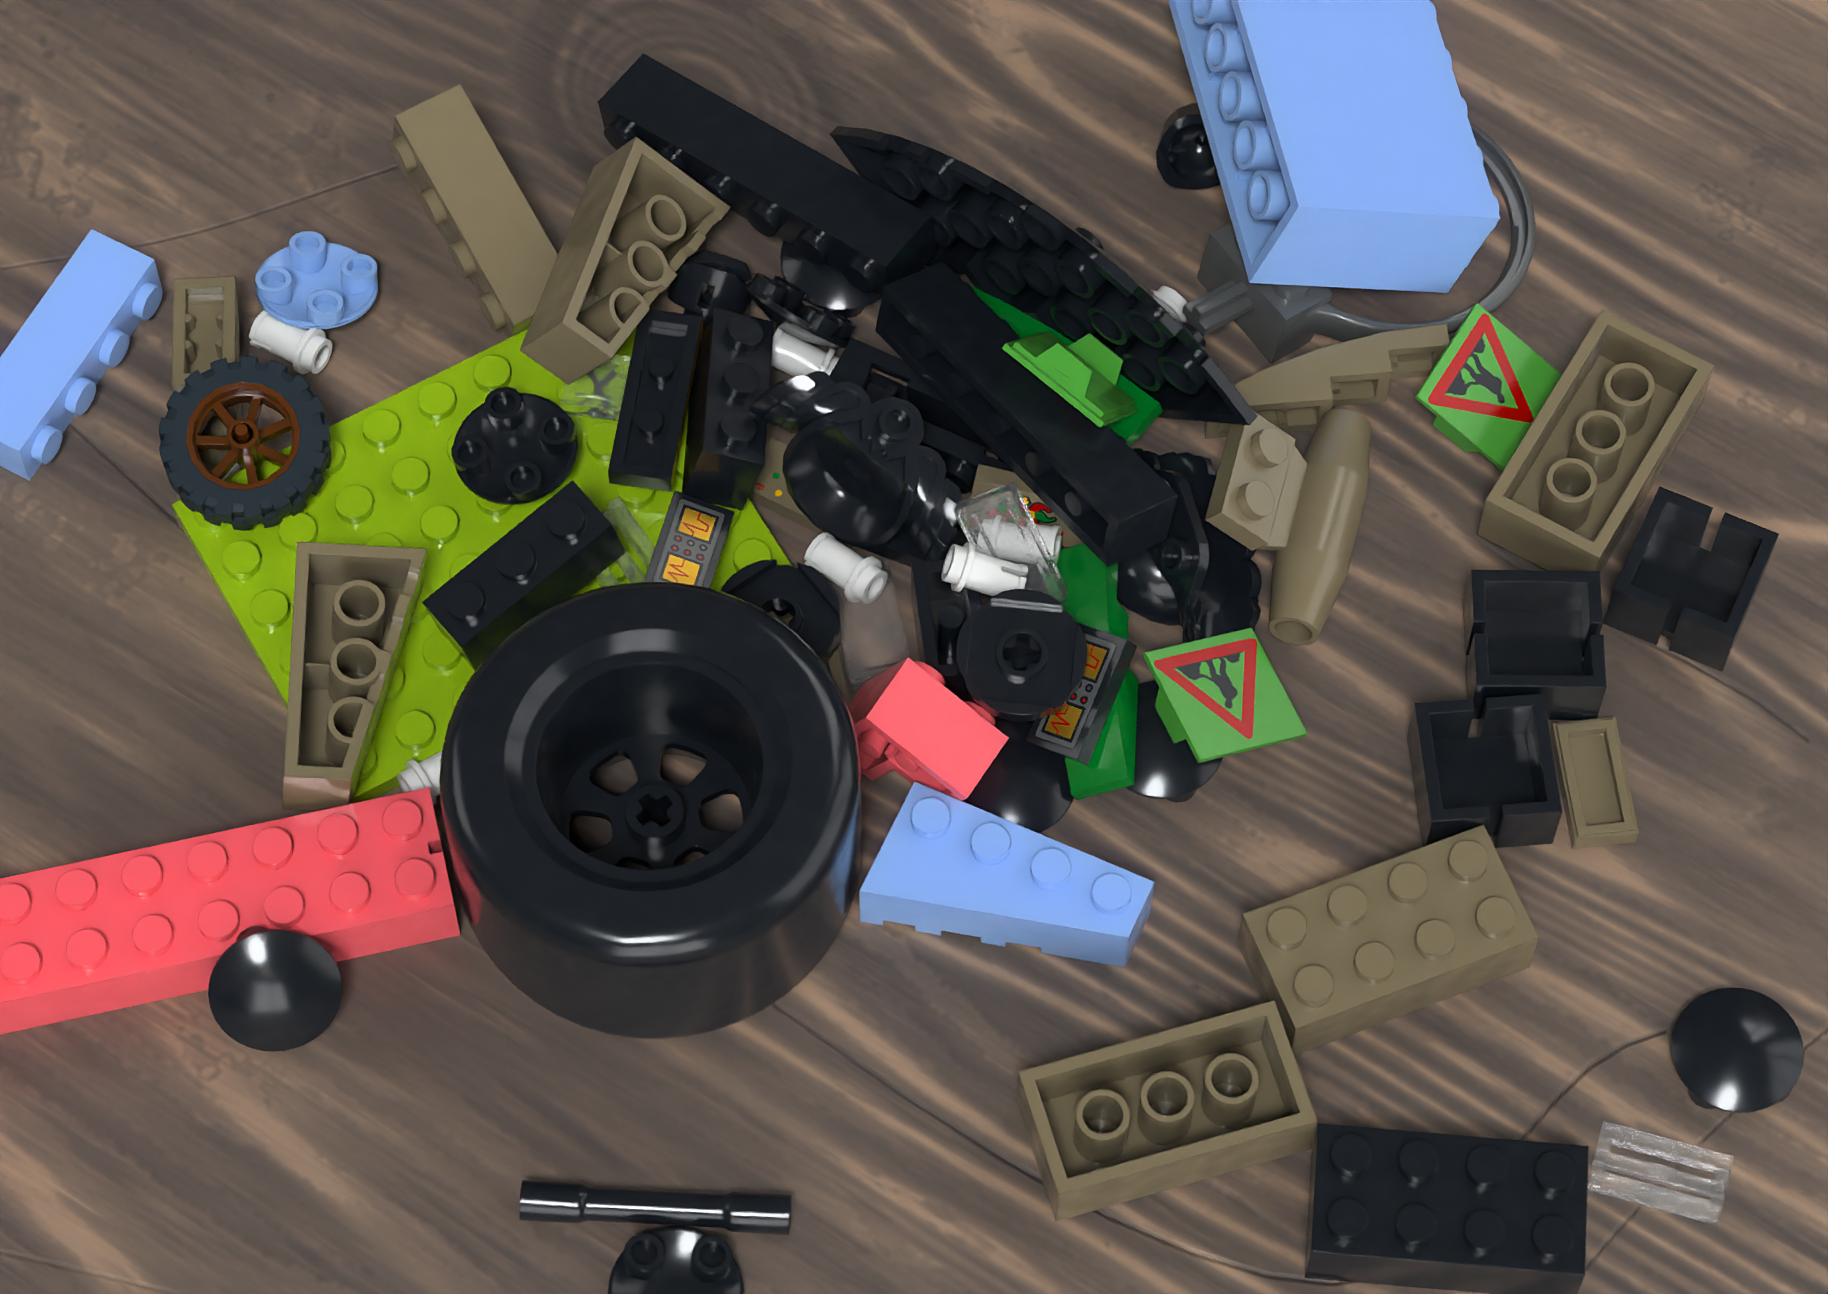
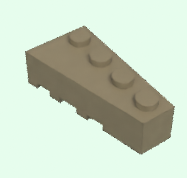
[389,84,558,338]
[520,137,731,385]
[282,542,427,811]

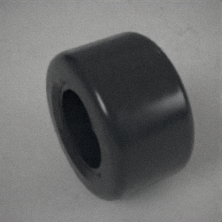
[439,581,862,1039]

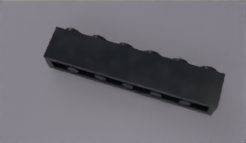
[598,53,937,297]
[875,261,1178,567]

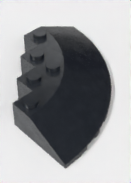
[830,126,1257,425]

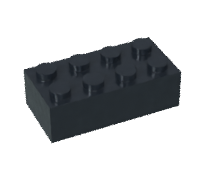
[1305,1123,1589,1294]

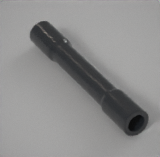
[519,1180,792,1235]

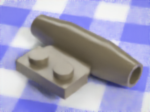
[1205,409,1371,645]

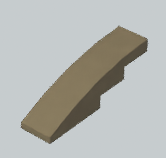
[172,276,242,529]
[1204,323,1450,439]

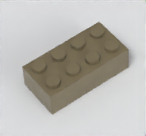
[1477,309,1714,573]
[1238,825,1539,1056]
[1016,1000,1317,1221]

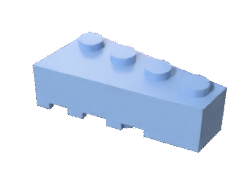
[859,781,1155,967]

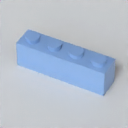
[0,229,163,481]

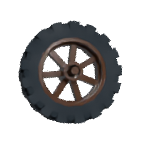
[159,356,331,531]

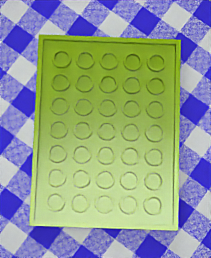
[172,326,792,804]

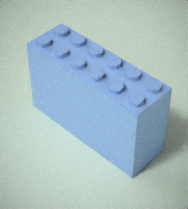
[1168,0,1500,293]

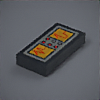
[643,490,734,588]
[1026,622,1137,766]

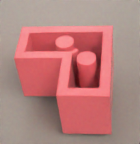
[848,657,1008,801]

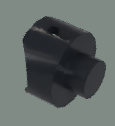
[1156,103,1221,190]
[667,250,752,333]

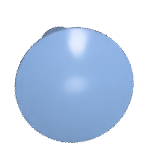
[255,231,378,329]

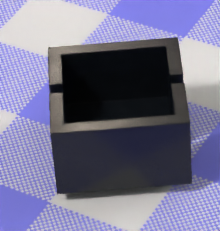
[1603,486,1779,671]
[1463,570,1607,720]
[1407,694,1562,848]

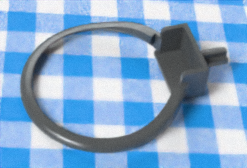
[1182,121,1536,363]

